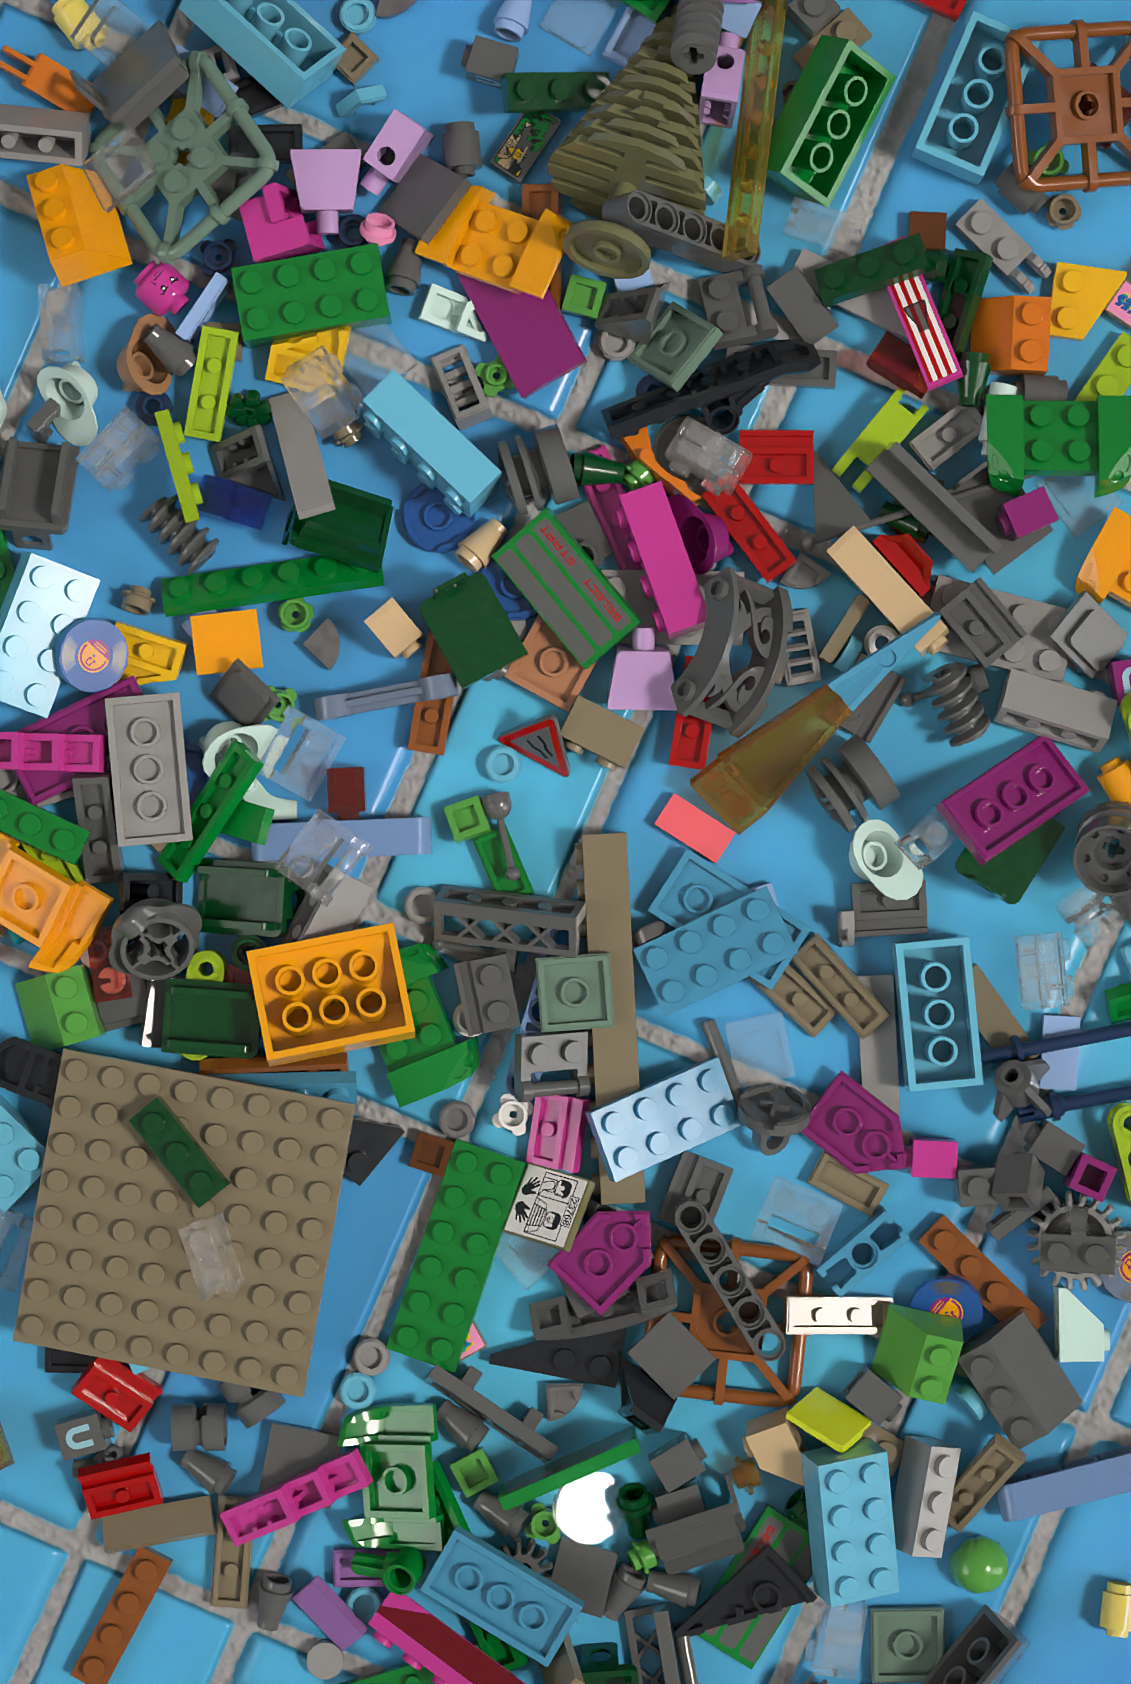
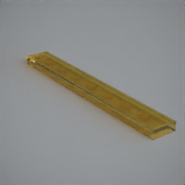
[722,0,787,262]

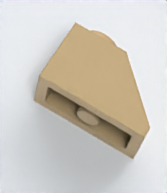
[364,597,424,660]
[742,1407,808,1486]

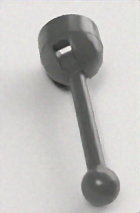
[900,663,990,707]
[480,792,520,881]
[430,938,519,973]

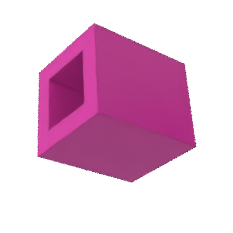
[904,1137,958,1179]

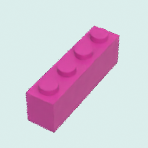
[614,481,706,640]

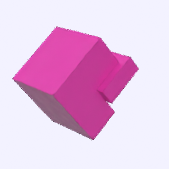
[239,182,325,263]

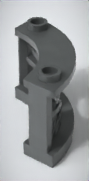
[671,566,793,738]

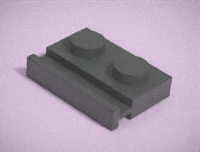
[937,577,1027,669]
[823,653,907,743]
[851,880,928,937]
[454,952,521,1036]
[657,1150,734,1226]

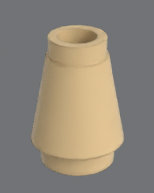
[455,518,508,573]

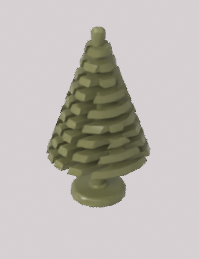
[547,2,706,279]

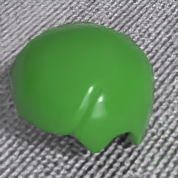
[949,1536,1008,1594]

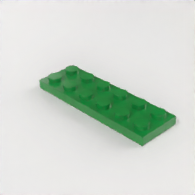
[386,1138,527,1373]

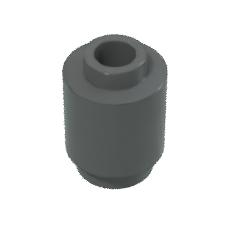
[442,121,482,178]
[994,162,1050,216]
[1012,374,1068,401]

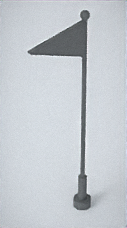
[801,451,1035,550]

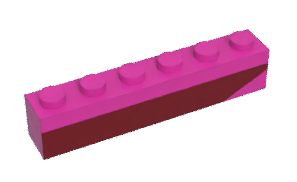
[368,1592,526,1684]

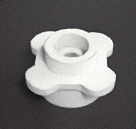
[492,1093,534,1136]

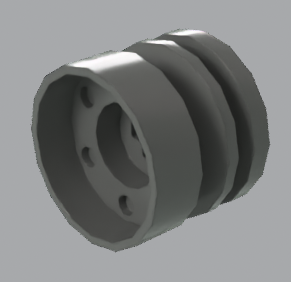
[497,424,580,517]
[804,734,901,833]
[1073,801,1131,897]

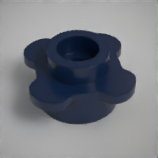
[200,239,238,277]

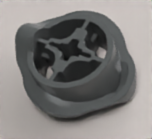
[109,898,202,980]

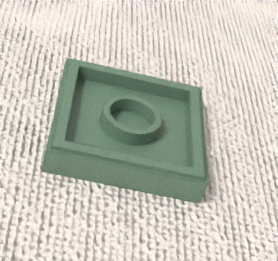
[627,301,723,392]
[535,952,615,1033]
[870,1605,945,1683]

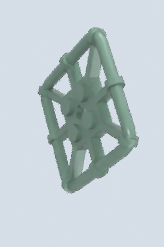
[88,50,279,264]

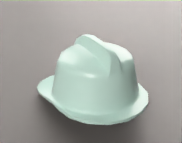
[37,361,98,447]
[199,721,285,778]
[849,820,923,900]

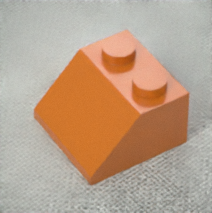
[969,295,1051,377]

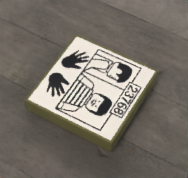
[502,1163,595,1253]

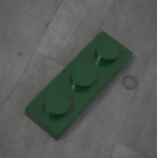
[501,72,610,113]
[814,233,931,308]
[937,248,994,361]
[128,1096,230,1208]

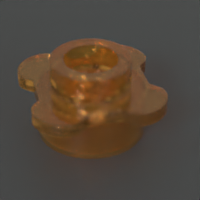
[731,1456,761,1495]

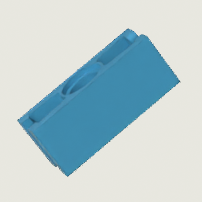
[813,1206,910,1298]

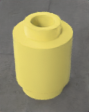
[51,0,105,50]
[1099,1581,1131,1638]

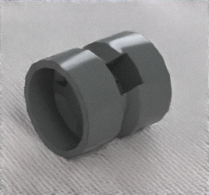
[217,1382,286,1429]
[171,1402,228,1451]

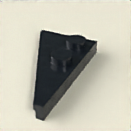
[344,1117,405,1186]
[489,1328,627,1388]
[673,1542,817,1638]

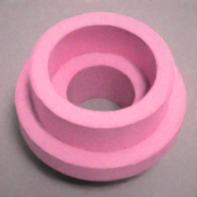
[359,213,397,246]

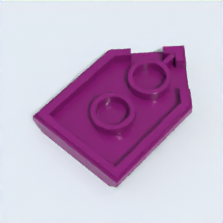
[801,1070,907,1174]
[547,1210,652,1316]

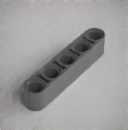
[602,190,761,273]
[674,1197,786,1362]

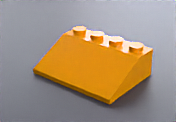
[246,923,415,1067]

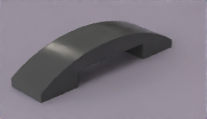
[529,1270,678,1340]

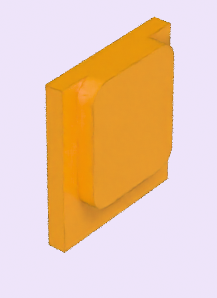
[190,609,264,676]

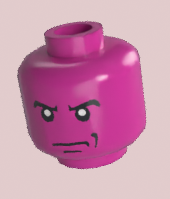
[134,261,190,316]

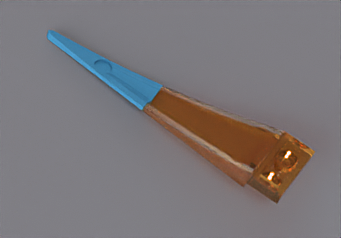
[690,611,941,835]

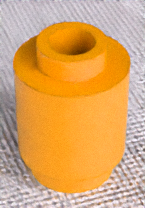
[1097,756,1131,804]

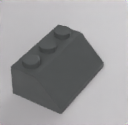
[958,1309,1083,1449]
[921,1604,1030,1684]

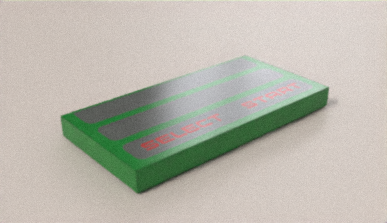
[492,508,643,670]
[498,1425,641,1511]
[697,1503,813,1670]

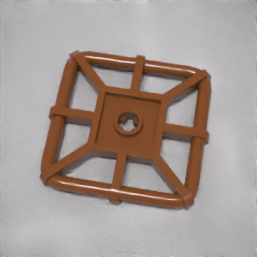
[1004,19,1131,193]
[641,1235,814,1408]

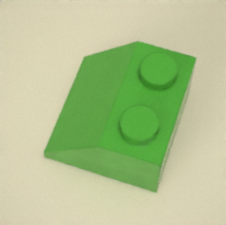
[15,964,107,1050]
[871,1303,964,1405]

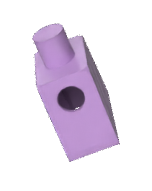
[698,32,745,129]
[360,109,435,196]
[290,149,361,235]
[607,625,677,710]

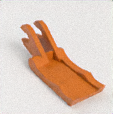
[0,45,95,115]
[619,427,701,506]

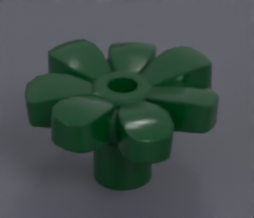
[226,390,272,428]

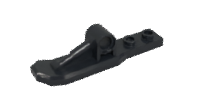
[601,339,821,440]
[0,1036,62,1107]

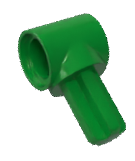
[351,1548,426,1595]

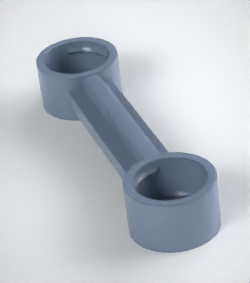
[313,673,459,721]

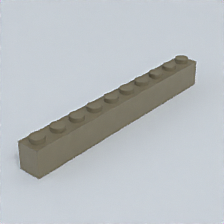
[575,833,646,1205]

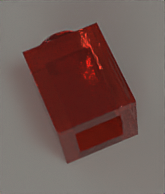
[326,767,368,820]

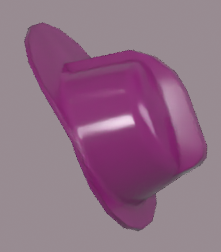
[668,494,734,575]

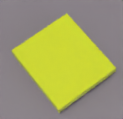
[785,1387,872,1453]

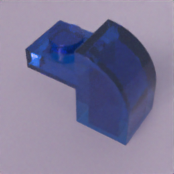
[196,474,273,531]

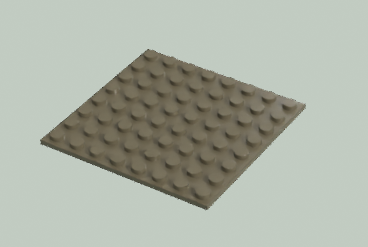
[13,1048,356,1397]

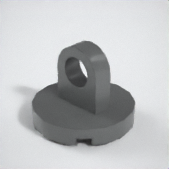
[737,1083,811,1156]

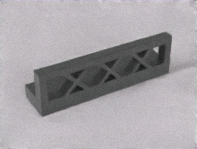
[864,442,1003,572]
[433,885,586,958]
[624,1602,681,1684]

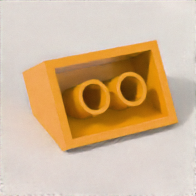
[26,164,133,287]

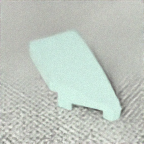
[417,283,487,343]

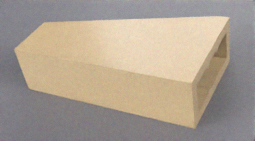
[826,525,950,657]

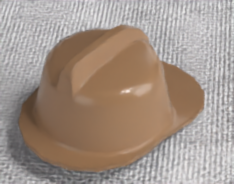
[116,314,178,395]

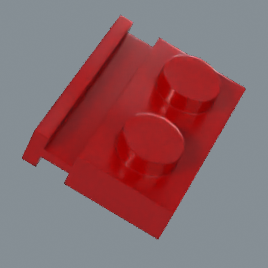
[739,430,814,485]
[71,1357,163,1433]
[77,1452,163,1520]

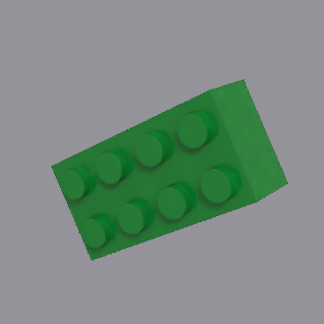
[753,35,896,208]
[231,243,392,348]

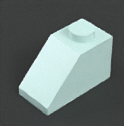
[1053,1283,1110,1362]

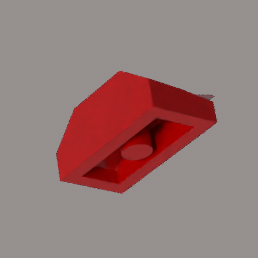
[870,534,933,597]

